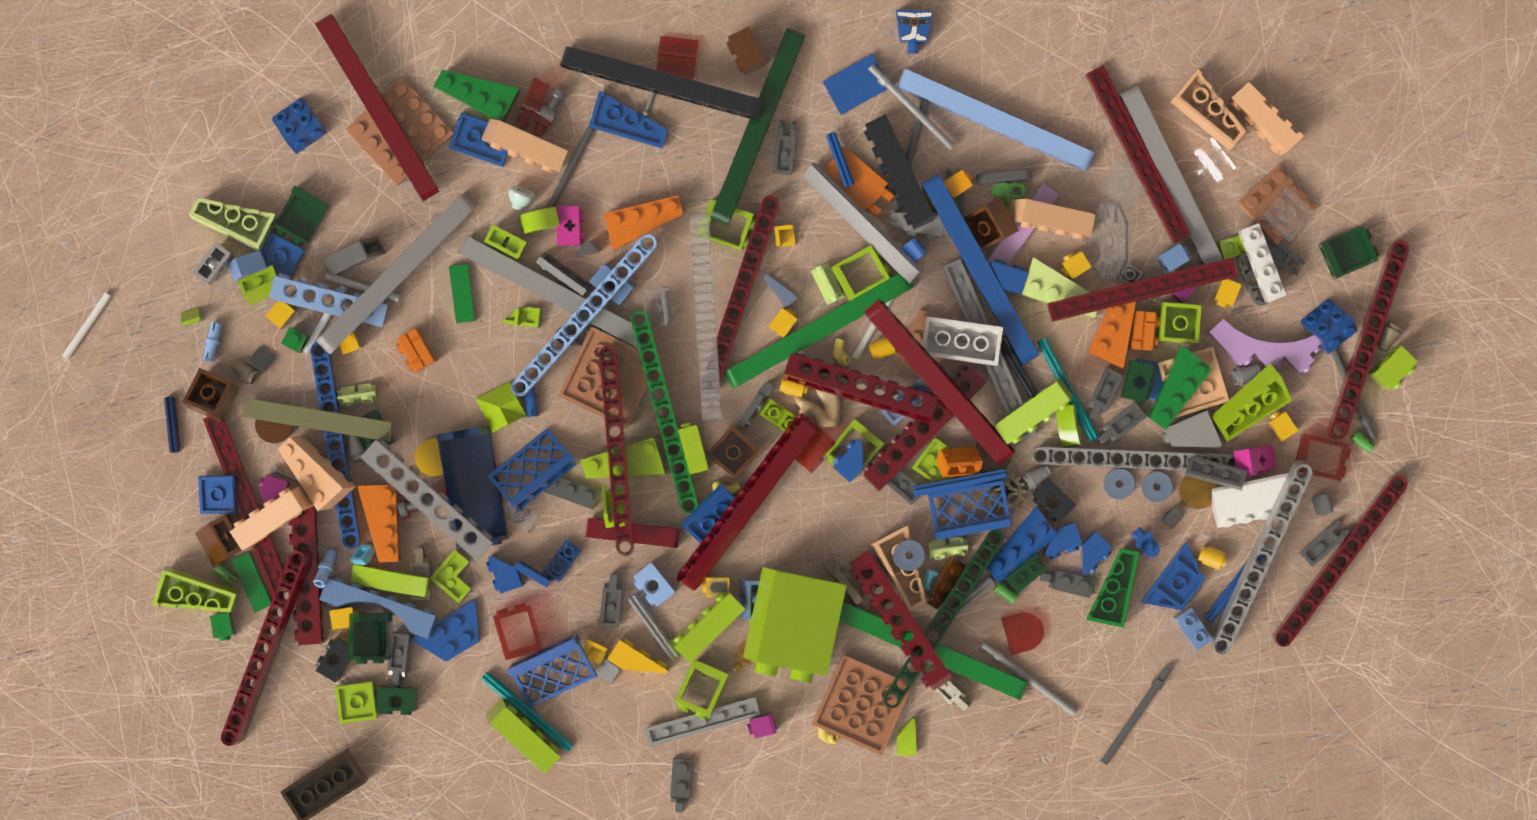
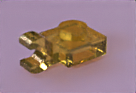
[732,639,753,674]

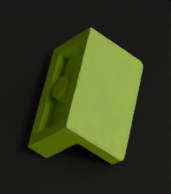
[238,265,278,305]
[601,484,625,528]

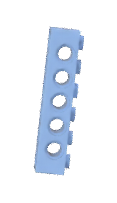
[268,273,388,327]

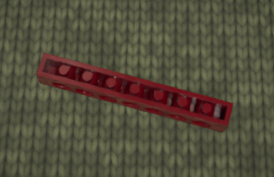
[784,353,938,424]
[862,366,987,492]
[288,506,324,645]
[850,550,953,691]

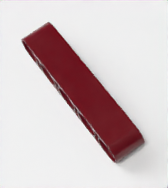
[585,518,681,548]

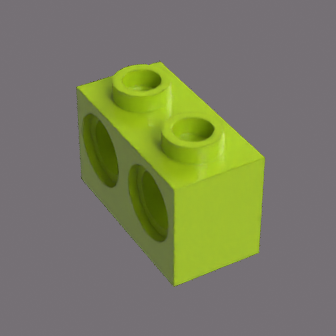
[484,225,528,261]

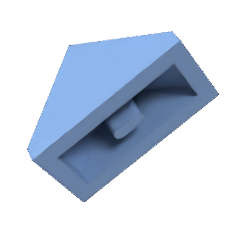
[228,250,268,282]

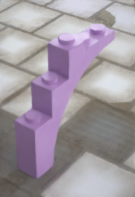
[1207,319,1322,374]

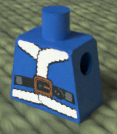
[896,10,933,54]

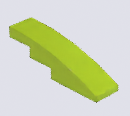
[351,564,430,597]

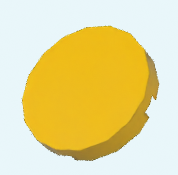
[415,438,443,476]

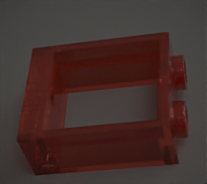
[1295,434,1351,481]
[493,602,544,660]

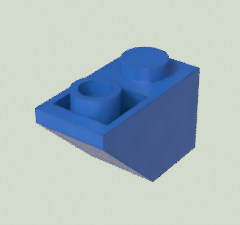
[901,238,926,262]
[989,259,1028,295]
[833,439,863,483]
[1044,522,1083,559]
[1081,531,1112,575]
[486,556,523,594]

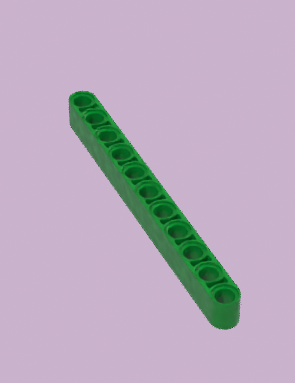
[723,274,915,389]
[630,310,698,514]
[839,601,1028,701]

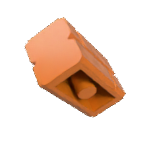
[1129,311,1160,351]
[396,328,437,373]
[936,446,983,477]

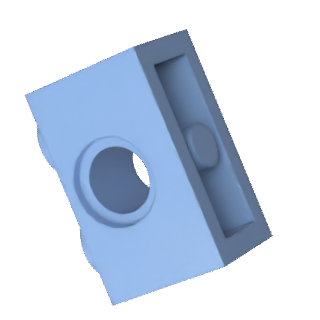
[633,562,676,607]

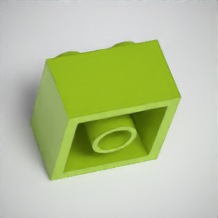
[1158,302,1202,344]
[1368,346,1418,390]

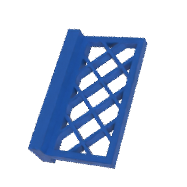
[487,428,577,513]
[928,480,1013,540]
[507,634,597,708]

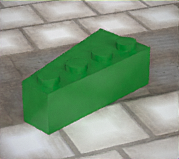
[433,69,521,122]
[1148,344,1212,430]
[1086,548,1140,628]

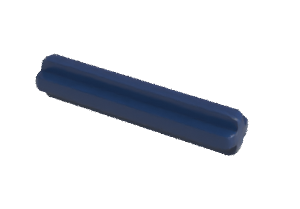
[164,396,180,453]

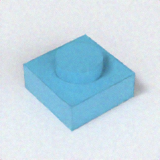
[350,545,375,565]
[922,569,939,591]

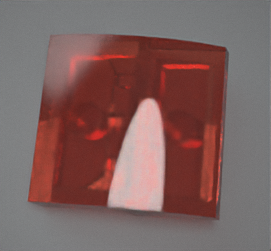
[656,36,698,80]
[795,427,836,474]

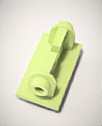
[811,263,845,305]
[337,383,378,407]
[928,536,968,560]

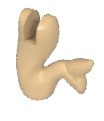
[795,375,841,429]

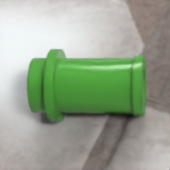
[1350,430,1376,453]
[213,563,238,587]
[993,582,1019,604]

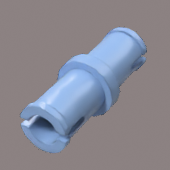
[202,322,223,362]
[313,550,338,588]

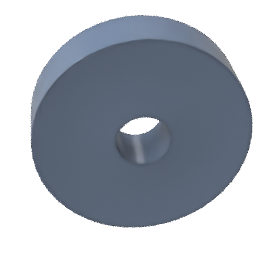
[1103,469,1135,499]
[1141,472,1172,502]
[893,540,925,571]

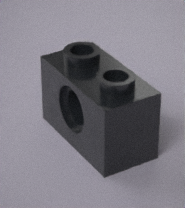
[1031,478,1076,521]
[315,637,350,683]

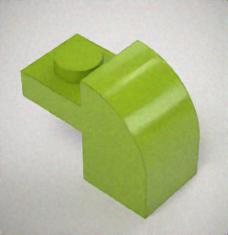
[520,207,560,235]

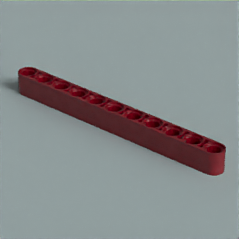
[315,13,440,202]
[701,195,779,395]
[1327,240,1409,440]
[864,299,1015,465]
[599,346,635,556]
[677,413,818,591]
[1273,475,1408,647]
[221,550,312,746]

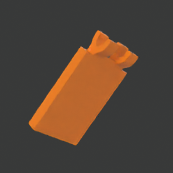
[823,146,894,217]

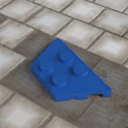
[1140,542,1205,610]
[412,600,479,662]

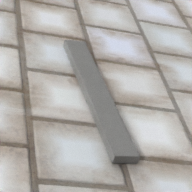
[802,162,922,284]

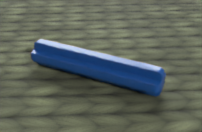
[826,132,854,187]

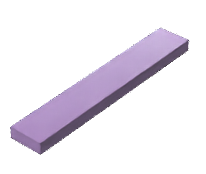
[987,183,1059,266]

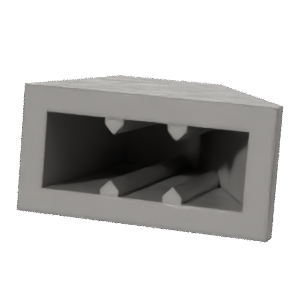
[1162,410,1222,447]

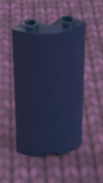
[436,425,509,548]

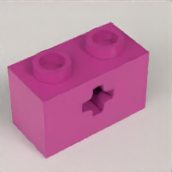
[556,206,584,246]
[1234,445,1276,476]

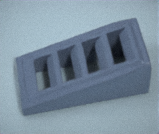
[763,274,798,307]

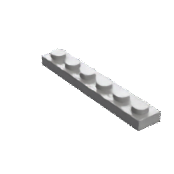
[645,696,761,747]

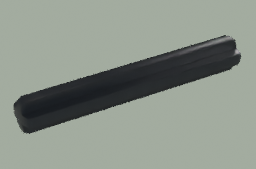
[1000,335,1039,398]

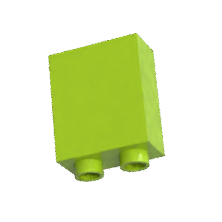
[743,567,847,683]

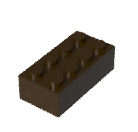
[280,748,368,820]

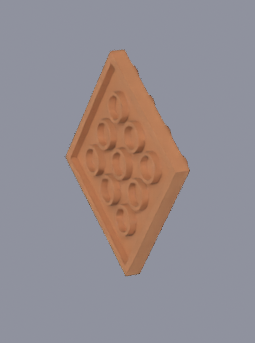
[346,77,454,185]
[558,326,660,429]
[811,654,913,756]

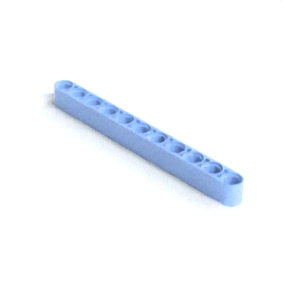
[897,69,1095,171]
[511,234,658,396]

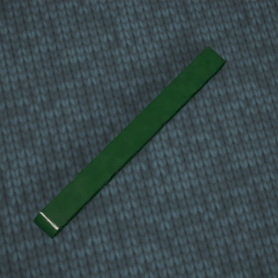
[710,27,805,225]
[882,529,1004,709]

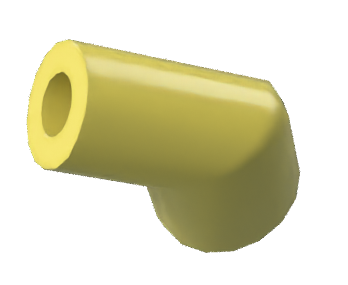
[832,339,851,366]
[712,481,741,494]
[818,728,839,745]

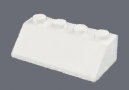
[922,317,1003,366]
[1212,473,1291,528]

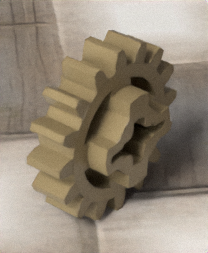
[985,472,1027,512]

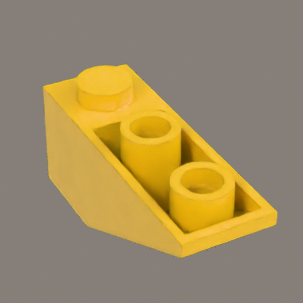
[607,638,668,673]

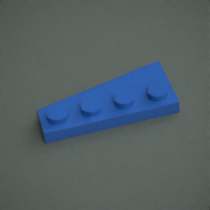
[589,90,668,149]
[987,506,1058,583]

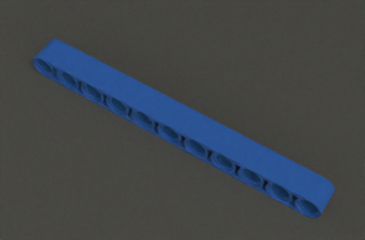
[921,174,1039,365]
[311,342,361,549]

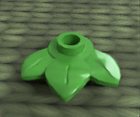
[991,181,1027,212]

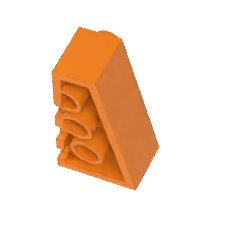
[604,195,683,252]
[1087,282,1136,369]
[357,485,401,562]

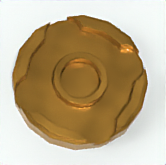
[1179,476,1217,509]

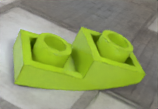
[758,398,796,431]
[1056,405,1082,447]

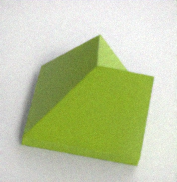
[476,382,527,433]

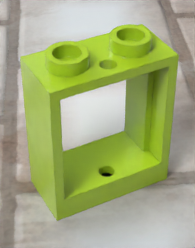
[698,199,756,251]
[831,245,891,301]
[825,419,884,479]
[678,422,709,474]
[675,659,730,720]

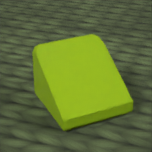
[181,307,203,327]

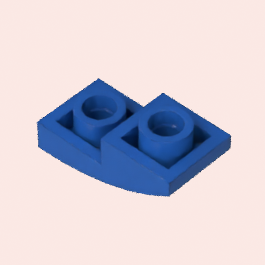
[543,539,582,583]

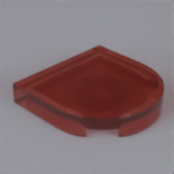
[1001,612,1044,655]

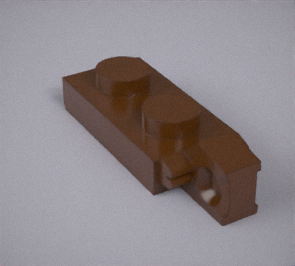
[926,556,966,609]

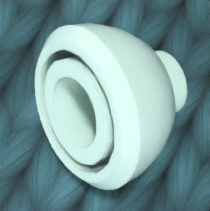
[508,186,535,210]

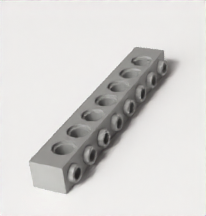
[361,440,493,560]

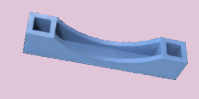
[319,577,438,640]

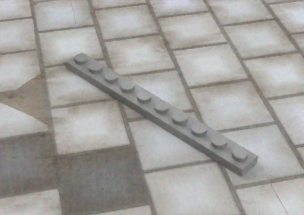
[943,259,1037,442]

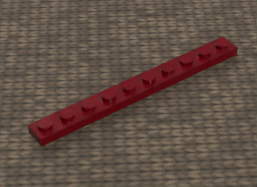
[1085,66,1191,244]
[1047,258,1237,322]
[203,417,288,597]

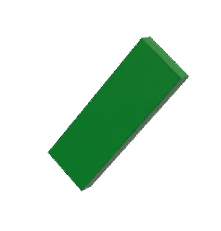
[449,264,476,324]
[231,552,272,613]

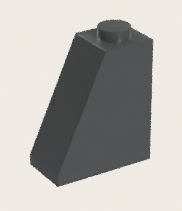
[323,236,386,276]

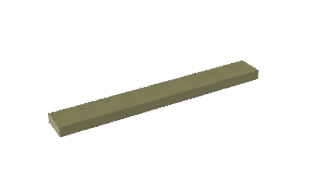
[242,398,393,442]

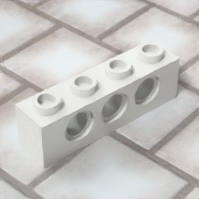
[1238,223,1286,303]

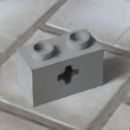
[192,242,234,285]

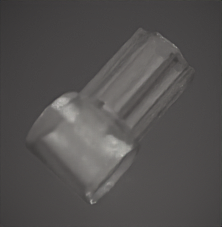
[502,496,542,533]

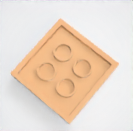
[1157,346,1229,418]

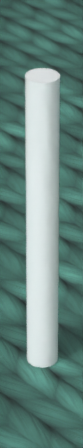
[325,272,400,302]
[302,285,348,354]
[62,292,111,360]
[852,299,893,360]

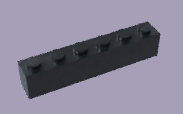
[863,115,934,230]

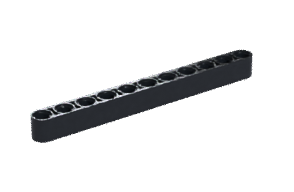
[560,47,764,120]

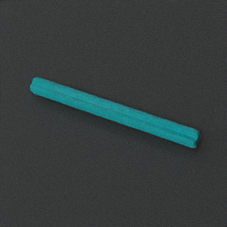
[1037,338,1099,441]
[481,672,573,752]

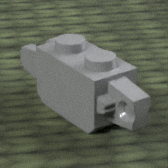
[890,212,949,241]

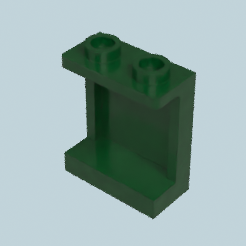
[272,185,330,246]
[1318,226,1379,280]
[349,613,393,664]

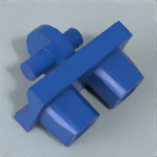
[1131,527,1160,558]

